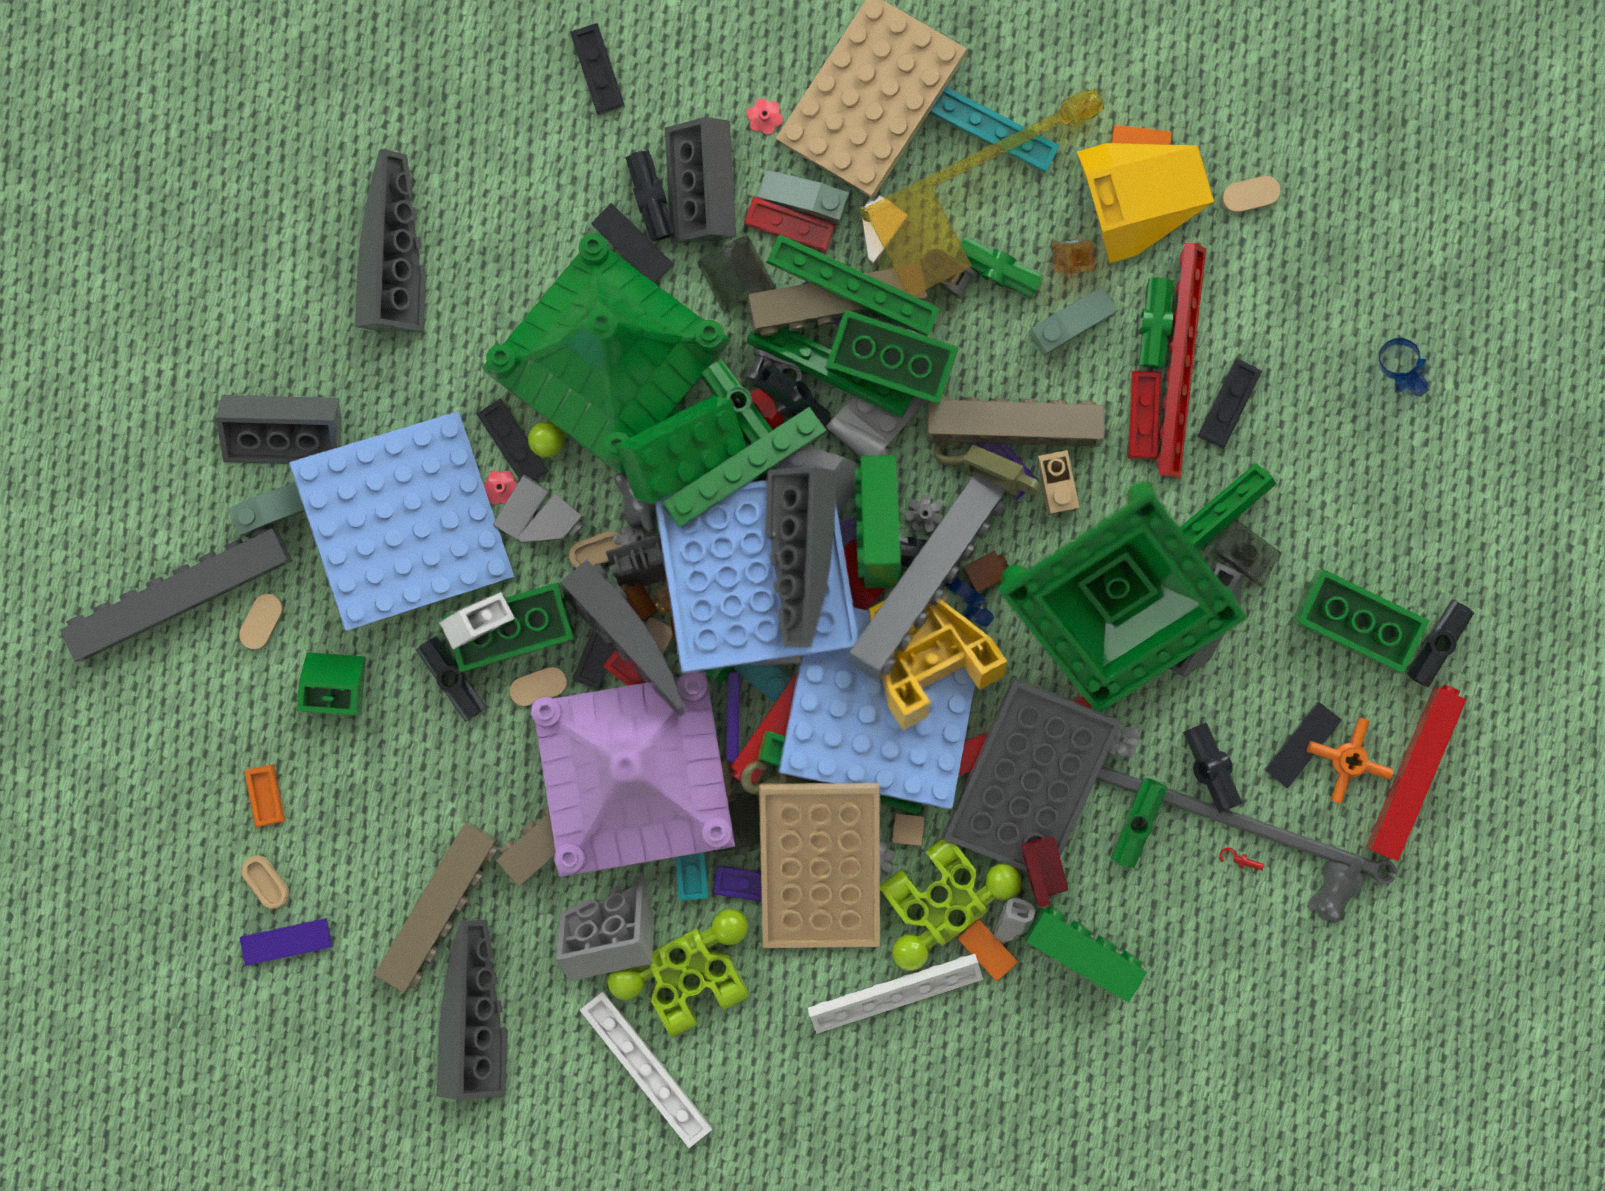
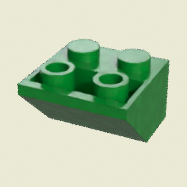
[297,652,366,715]

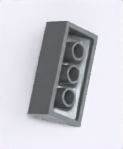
[665,117,736,243]
[215,395,341,464]

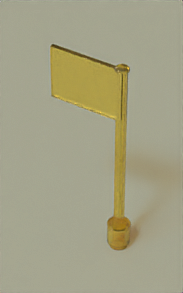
[860,88,1104,296]

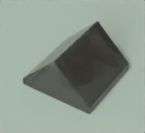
[697,236,775,314]
[1208,519,1281,589]
[715,791,761,858]

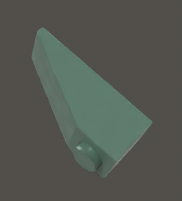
[757,169,849,225]
[1029,286,1118,356]
[228,482,305,537]

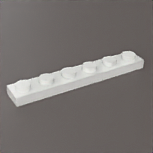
[808,954,983,1034]
[580,990,712,1148]

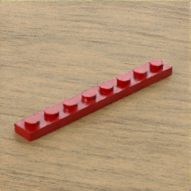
[1157,243,1206,479]

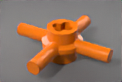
[1307,717,1393,804]

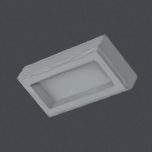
[493,475,548,540]

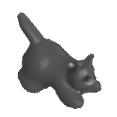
[614,472,657,531]
[1307,859,1365,923]

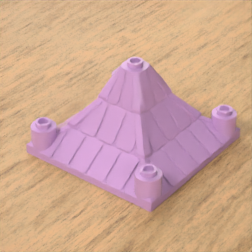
[531,672,735,877]

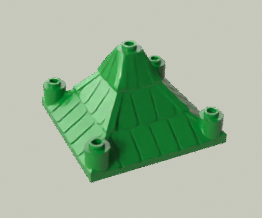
[482,233,730,475]
[998,482,1248,712]

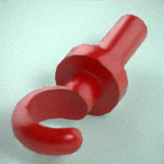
[1219,847,1264,871]

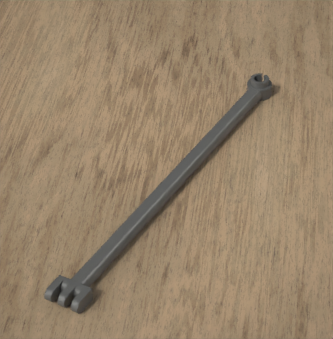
[1096,766,1397,884]

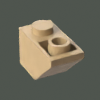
[1038,450,1079,515]

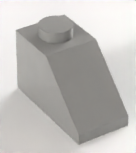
[518,494,584,543]

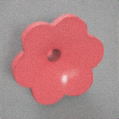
[747,99,783,134]
[483,471,518,505]

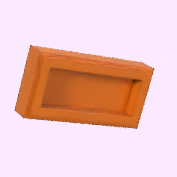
[1111,125,1172,145]
[244,764,285,828]
[957,919,1018,982]

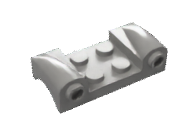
[826,396,926,458]

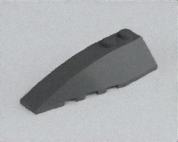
[355,149,426,332]
[765,466,837,648]
[560,560,685,717]
[437,920,507,1100]

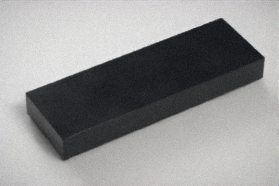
[570,23,625,115]
[591,203,674,284]
[1197,358,1262,449]
[477,398,549,481]
[1263,702,1342,788]

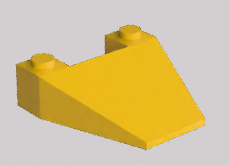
[869,600,1007,730]

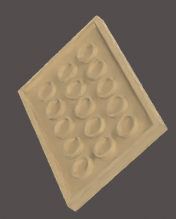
[776,0,968,199]
[760,783,880,948]

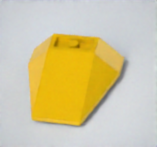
[1077,143,1214,264]

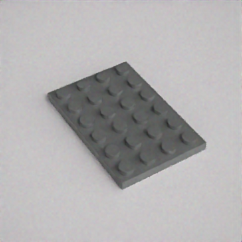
[942,677,1122,871]

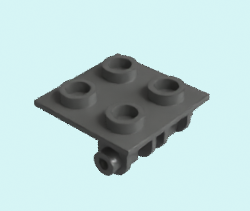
[606,534,667,587]

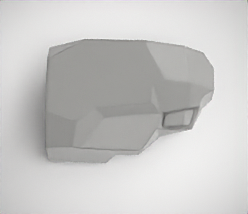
[993,897,1035,943]

